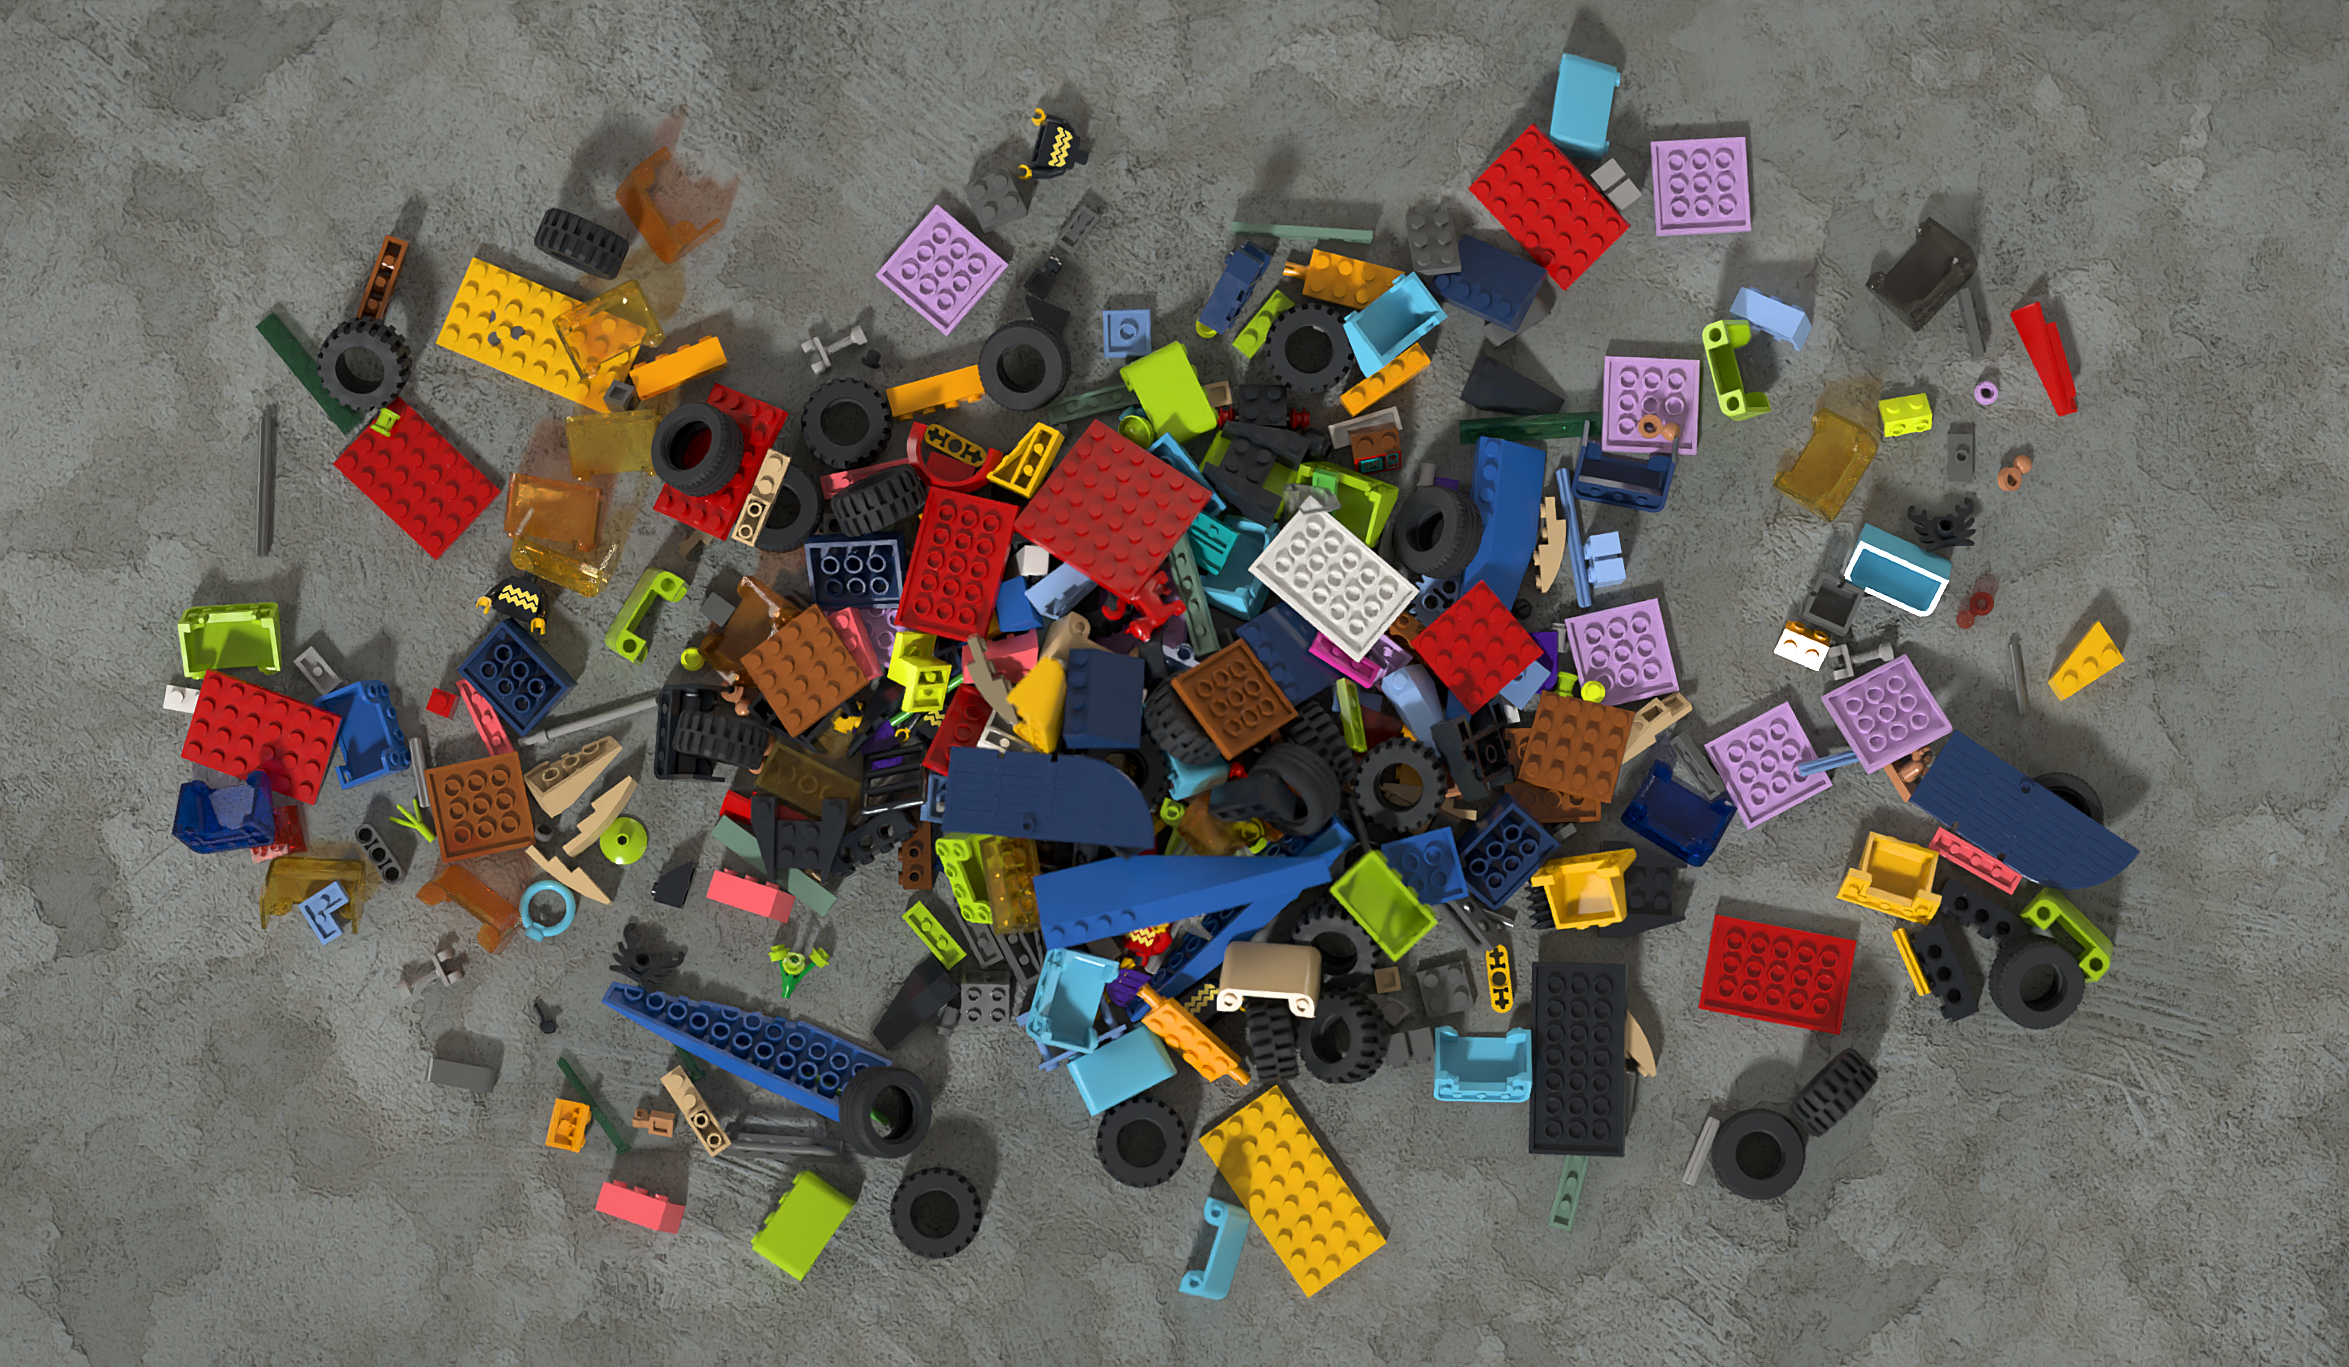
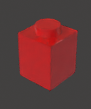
[426,687,460,720]

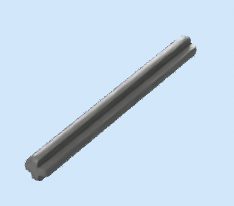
[254,417,273,557]

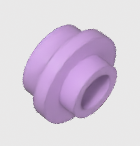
[1974,381,1998,405]

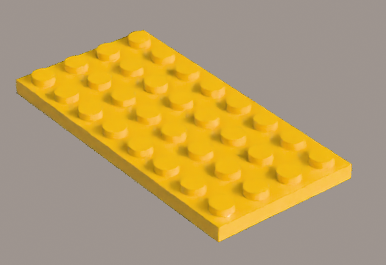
[436,257,648,417]
[1198,1085,1387,1298]

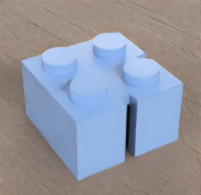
[1583,532,1626,588]

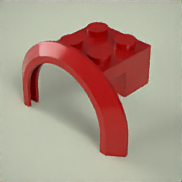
[907,422,1004,494]

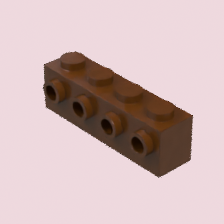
[897,793,933,890]

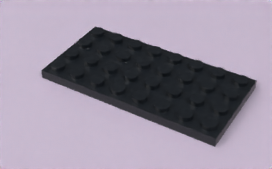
[1529,962,1628,1157]

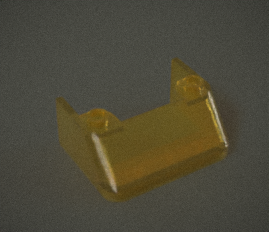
[510,508,618,597]
[259,856,366,934]

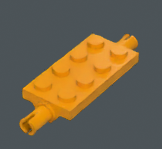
[1283,249,1405,311]
[1136,983,1252,1087]

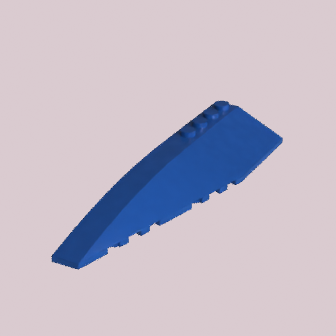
[1445,436,1546,723]
[1125,812,1355,1022]
[1033,855,1331,951]
[602,981,893,1122]

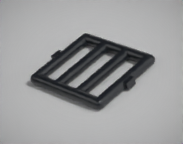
[859,742,931,817]

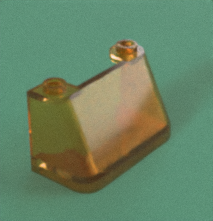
[503,473,608,553]
[697,575,803,688]
[1176,774,1284,856]
[415,865,523,956]

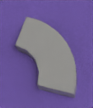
[1366,994,1412,1027]

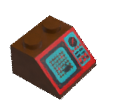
[1347,422,1402,475]

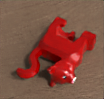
[1102,570,1187,642]

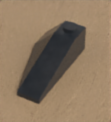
[1460,354,1565,421]
[872,954,961,1051]

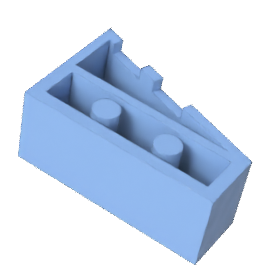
[1729,287,1812,352]
[1024,563,1098,620]

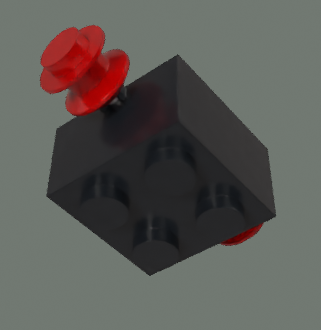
[1217,384,1310,431]

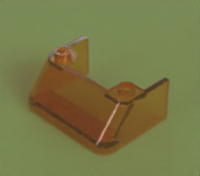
[615,146,724,264]

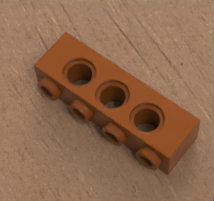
[356,234,411,322]
[1385,609,1435,676]

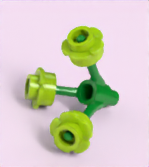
[768,944,830,999]

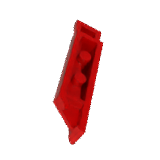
[2010,302,2077,416]
[719,789,810,826]

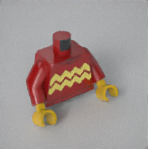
[1122,921,1174,966]

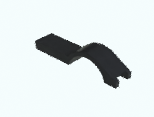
[1138,583,1170,687]

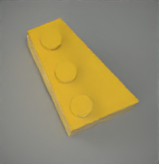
[986,422,1065,500]
[2047,621,2125,701]

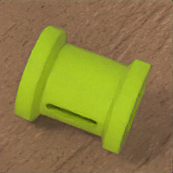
[371,408,401,437]
[1553,671,1578,697]

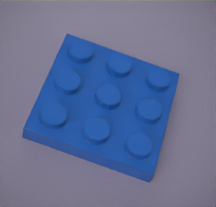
[1380,826,1469,907]

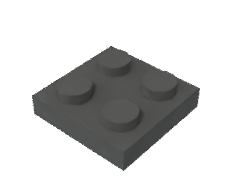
[1416,961,1474,1019]

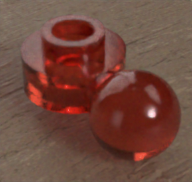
[1956,592,1994,629]

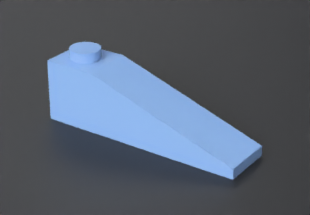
[1381,663,1444,759]

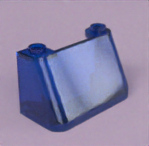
[1620,759,1738,867]
[172,770,276,854]

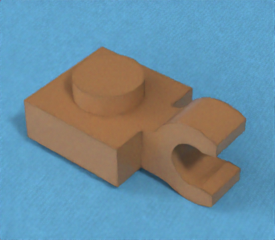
[632,1108,675,1138]

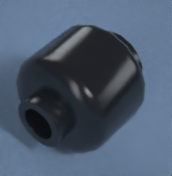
[1299,427,1333,462]

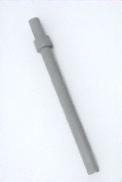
[518,697,657,748]

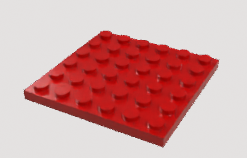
[1012,419,1213,604]

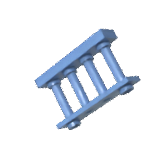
[1016,982,1128,1072]

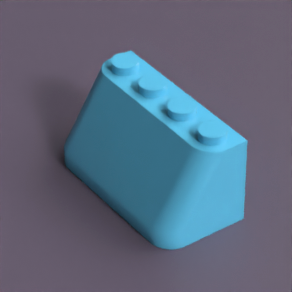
[1845,523,1952,616]

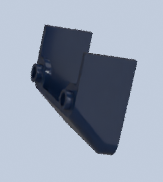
[1571,420,1679,513]

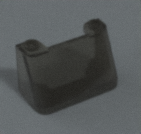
[1865,216,1978,332]

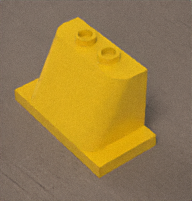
[1836,831,1942,926]
[1531,848,1637,929]

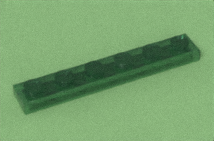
[255,312,364,436]
[1459,411,1602,444]

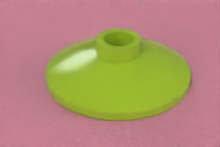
[600,817,648,865]

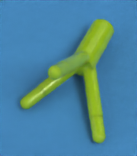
[389,798,437,843]

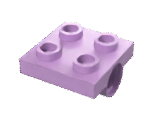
[1364,632,1414,692]

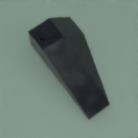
[845,671,906,760]

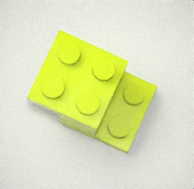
[887,631,952,713]

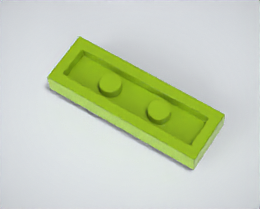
[1232,290,1295,360]
[1336,678,1367,753]
[902,901,967,970]

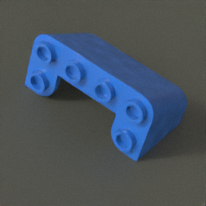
[313,680,411,790]

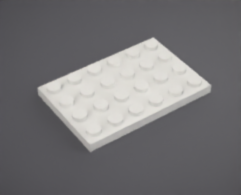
[1248,498,1419,663]

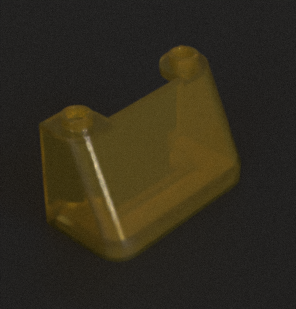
[552,279,666,380]
[1772,406,1879,523]
[564,409,663,483]

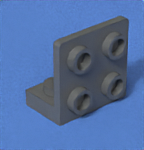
[961,969,1010,1026]

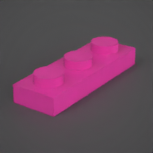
[1309,630,1381,689]

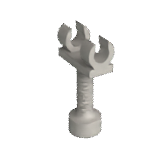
[801,325,868,375]
[1827,641,1894,681]
[396,949,464,1000]

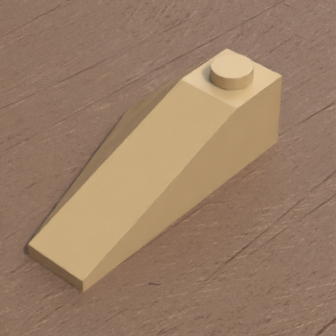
[524,735,622,818]

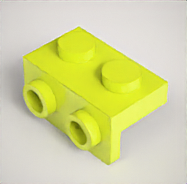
[1879,393,1932,437]

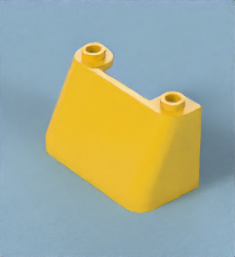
[1007,655,1067,754]

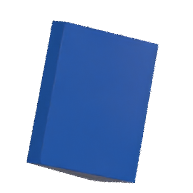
[995,575,1045,632]

